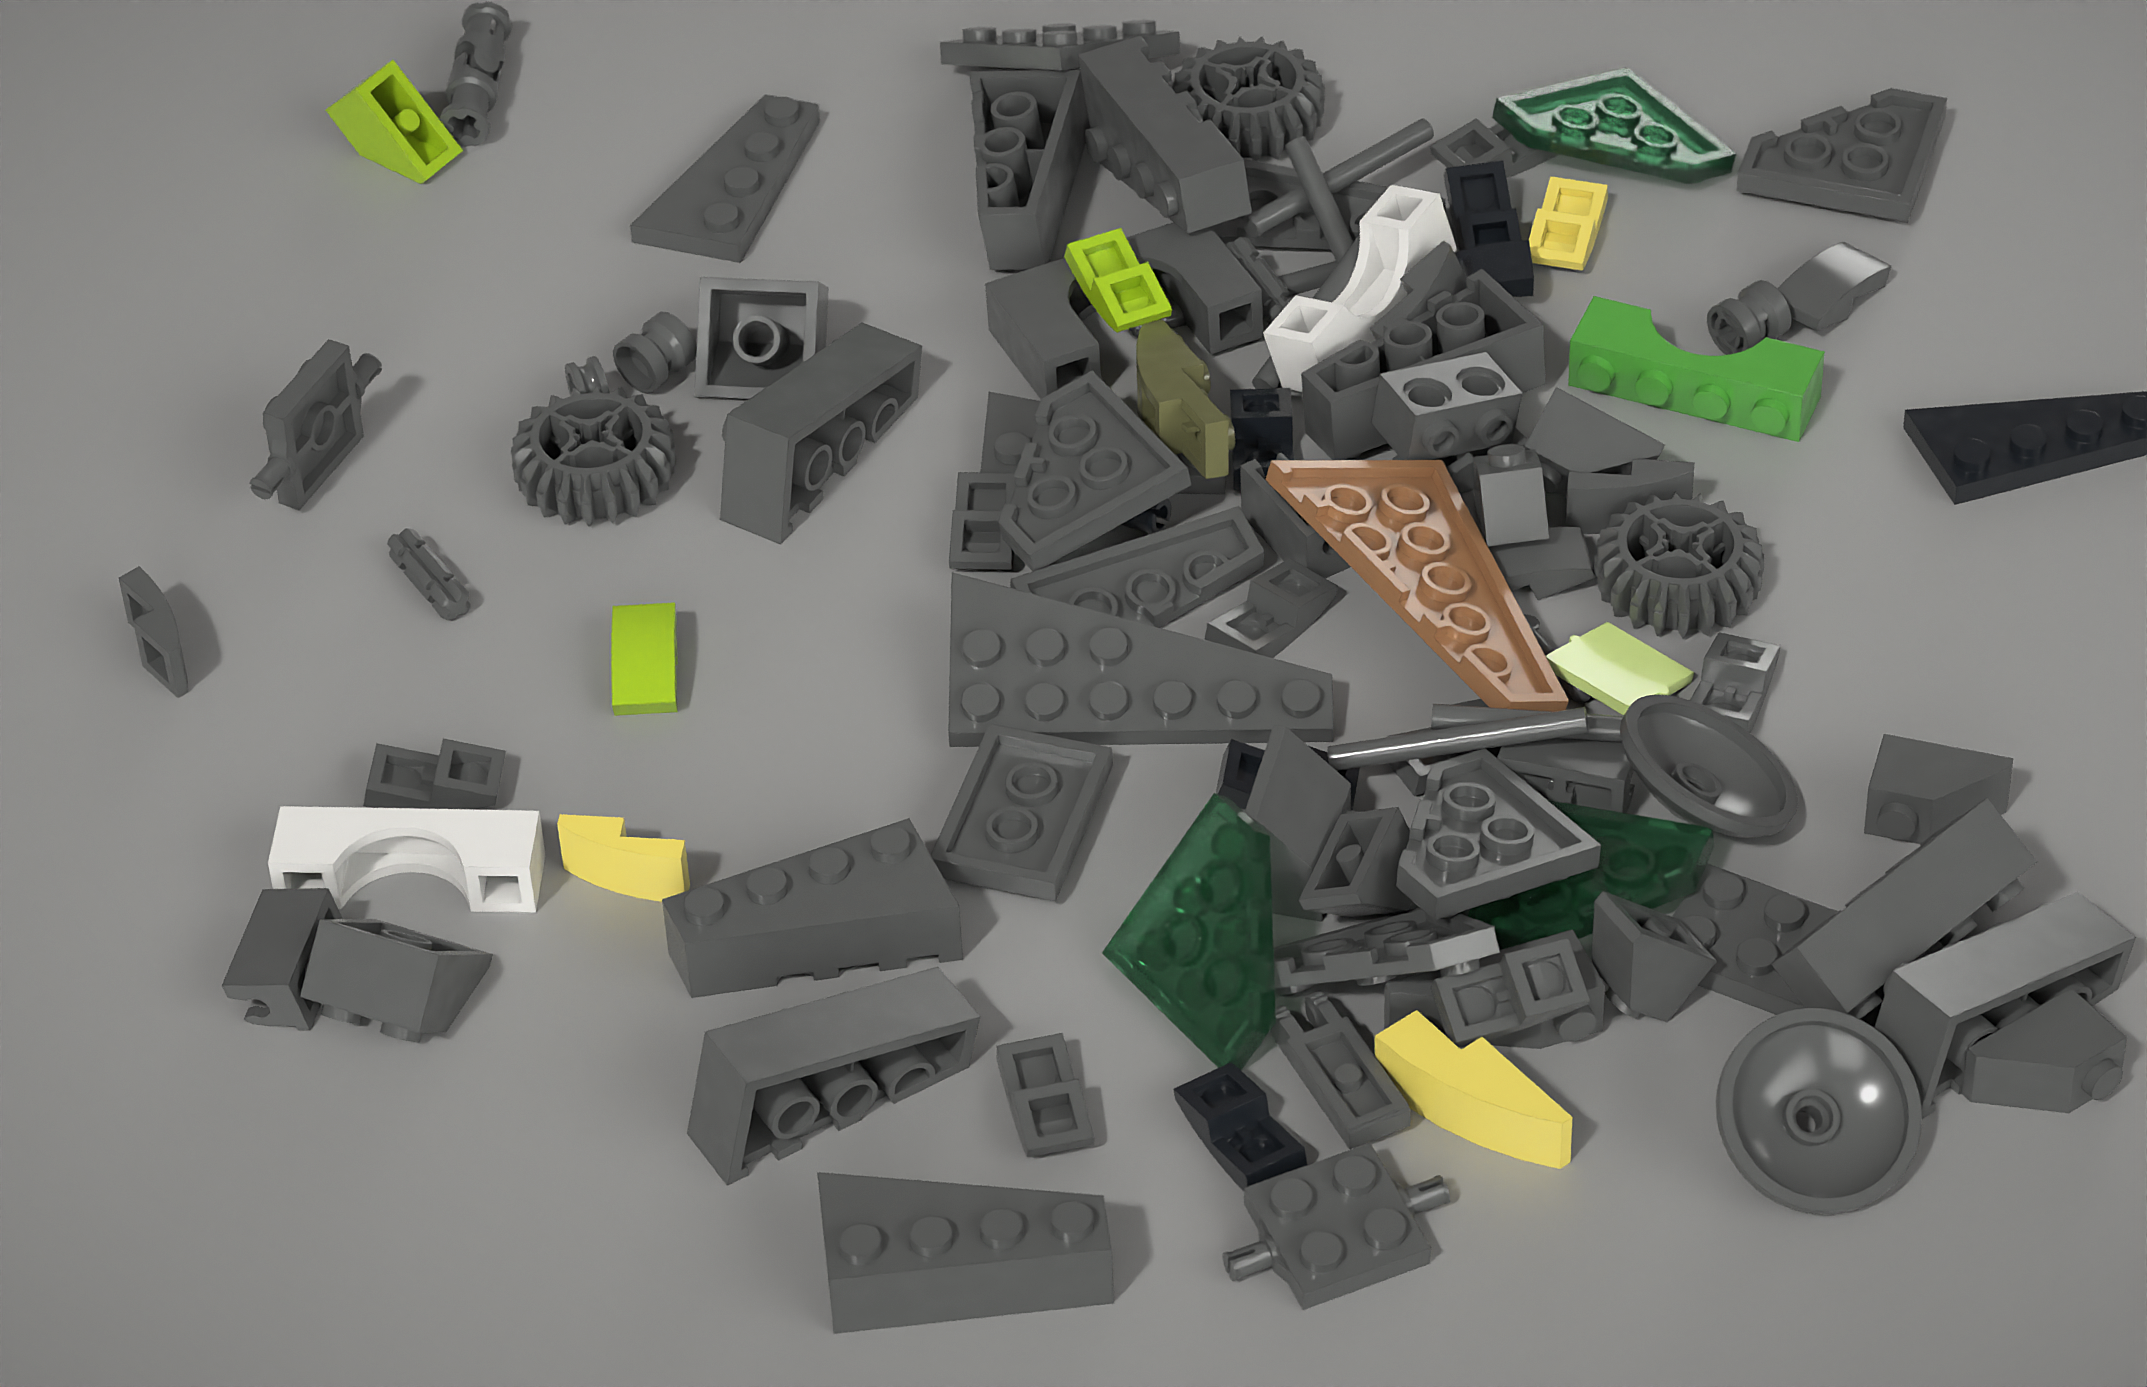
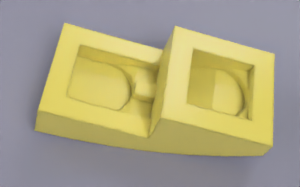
[1529,176,1608,271]
[557,814,690,902]

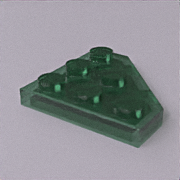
[1492,67,1737,184]
[1102,793,1276,1071]
[1467,800,1715,950]

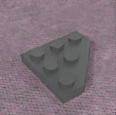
[940,20,1180,71]
[1736,88,1947,222]
[998,370,1191,572]
[1396,749,1601,920]
[1246,907,1500,995]

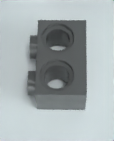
[1371,352,1522,460]

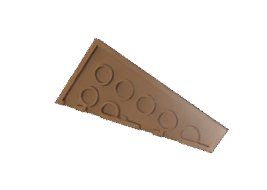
[1265,460,1569,712]

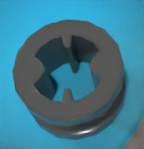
[565,356,610,396]

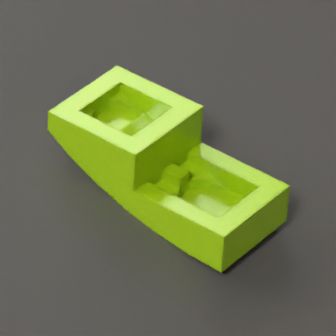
[1064,228,1172,333]
[611,602,678,716]

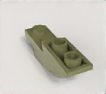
[1136,319,1235,479]

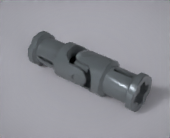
[439,2,512,147]

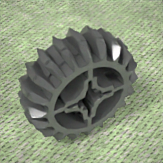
[1172,36,1325,161]
[511,385,676,527]
[1594,491,1765,639]

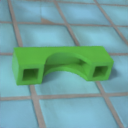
[1568,296,1825,442]

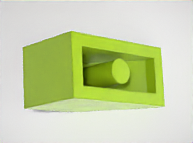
[325,59,463,184]

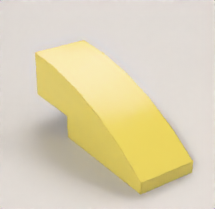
[1375,1010,1573,1169]

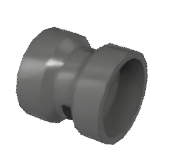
[1707,280,1792,355]
[613,312,697,393]

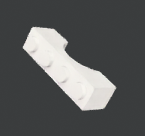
[1263,185,1457,392]
[268,806,546,913]

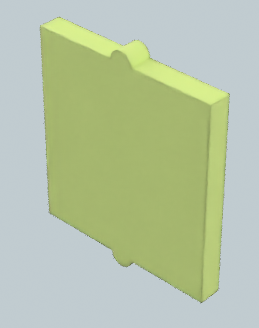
[1545,622,1694,715]

